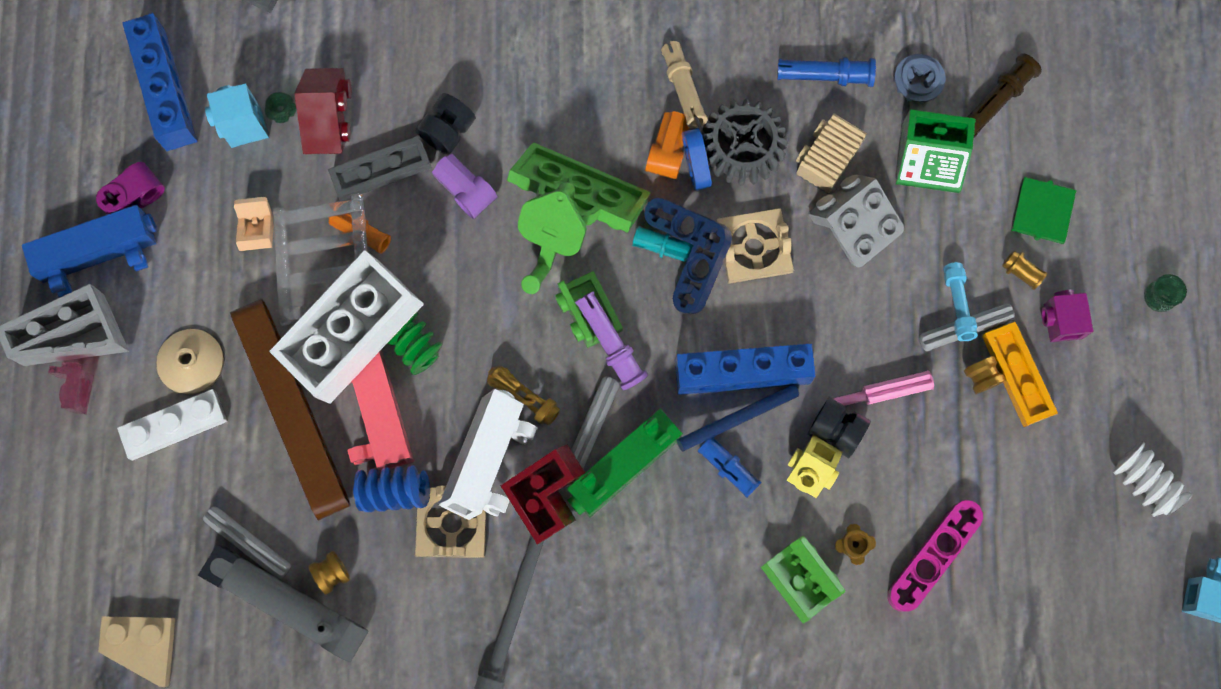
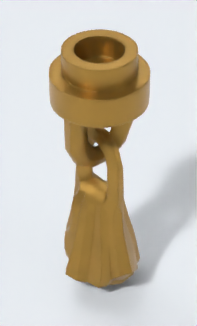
[487,366,561,426]

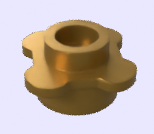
[835,524,876,565]

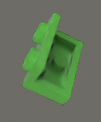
[555,271,623,348]
[761,536,845,624]

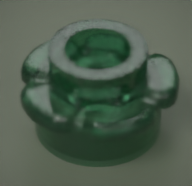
[265,92,296,123]

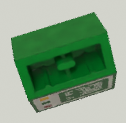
[896,109,976,193]

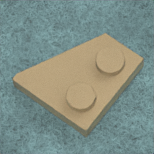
[98,616,175,687]

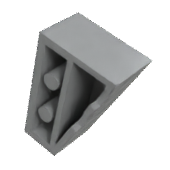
[0,284,129,366]

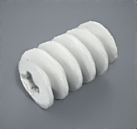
[1113,441,1192,517]

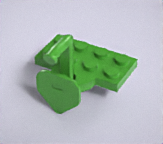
[507,142,651,294]

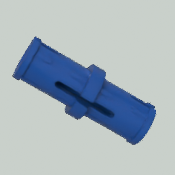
[698,437,762,498]

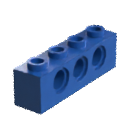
[122,13,198,151]
[675,344,816,395]

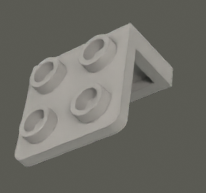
[808,174,904,267]

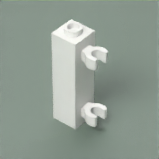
[439,389,537,520]

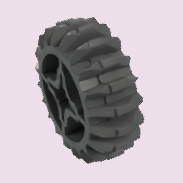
[702,98,788,186]

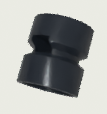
[416,93,476,155]
[807,397,871,459]

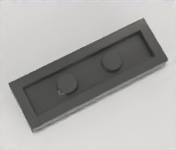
[328,135,432,202]

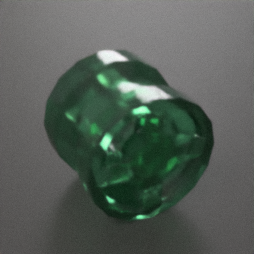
[1144,274,1187,312]

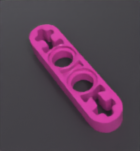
[887,500,983,612]

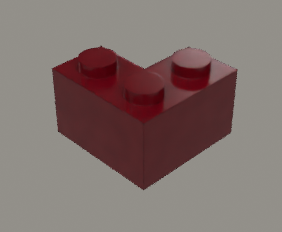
[294,68,352,154]
[500,444,585,545]

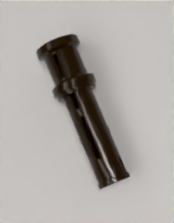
[967,53,1042,138]

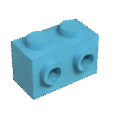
[205,83,269,148]

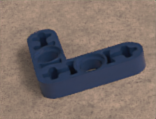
[644,198,732,314]

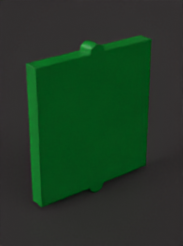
[1011,177,1076,244]

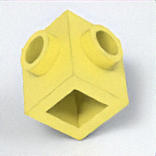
[787,435,843,498]

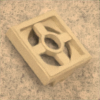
[717,208,794,284]
[415,485,487,558]

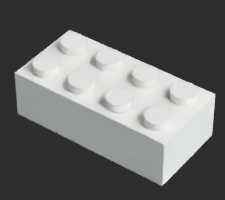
[269,250,424,404]

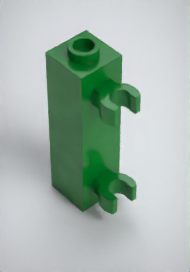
[567,408,683,518]

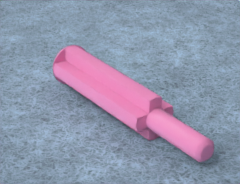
[833,370,934,406]

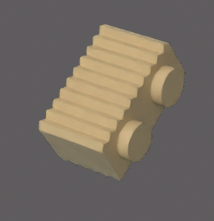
[796,114,867,193]

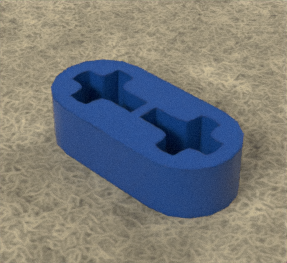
[682,128,712,191]

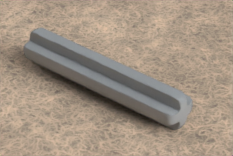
[919,303,1015,351]
[571,376,619,469]
[203,506,291,579]

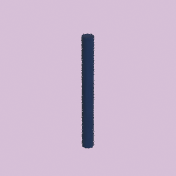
[677,385,799,452]

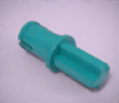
[632,226,693,262]

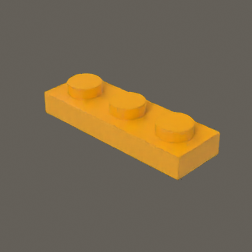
[982,322,1058,427]

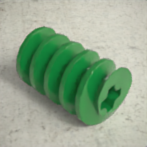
[388,312,443,375]

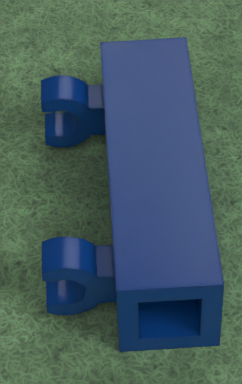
[22,205,157,298]

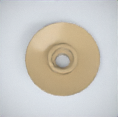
[156,329,224,394]

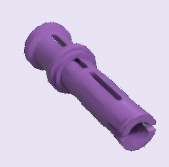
[575,291,648,390]

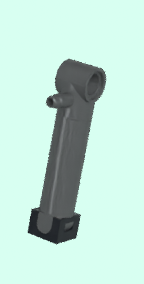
[198,545,369,663]

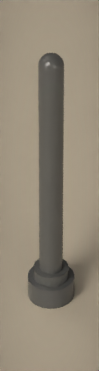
[474,536,544,689]

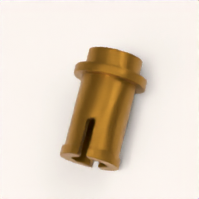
[1002,250,1047,290]

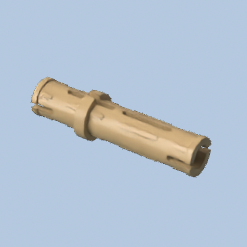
[661,41,708,129]

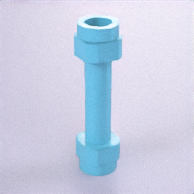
[943,262,978,341]

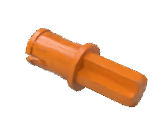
[328,208,391,254]

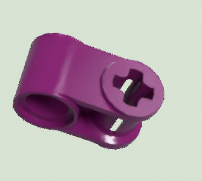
[96,162,165,215]

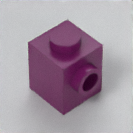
[1041,290,1094,342]

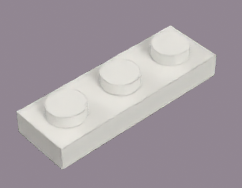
[117,389,228,461]

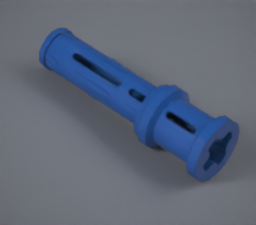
[777,57,876,87]

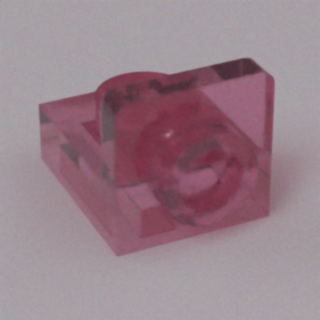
[48,362,94,415]

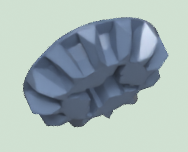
[893,54,946,104]

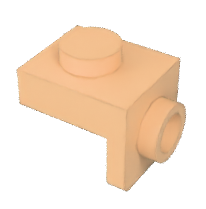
[234,197,274,251]

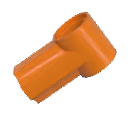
[645,111,689,180]

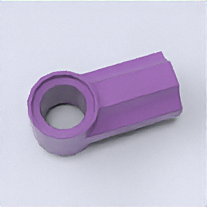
[432,154,498,219]

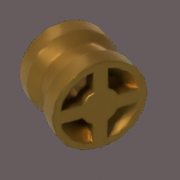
[963,356,1006,394]
[309,551,351,595]

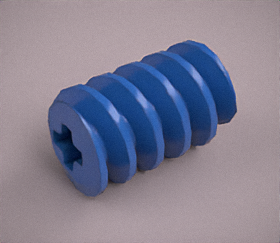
[353,465,430,513]

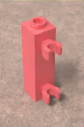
[347,349,414,471]

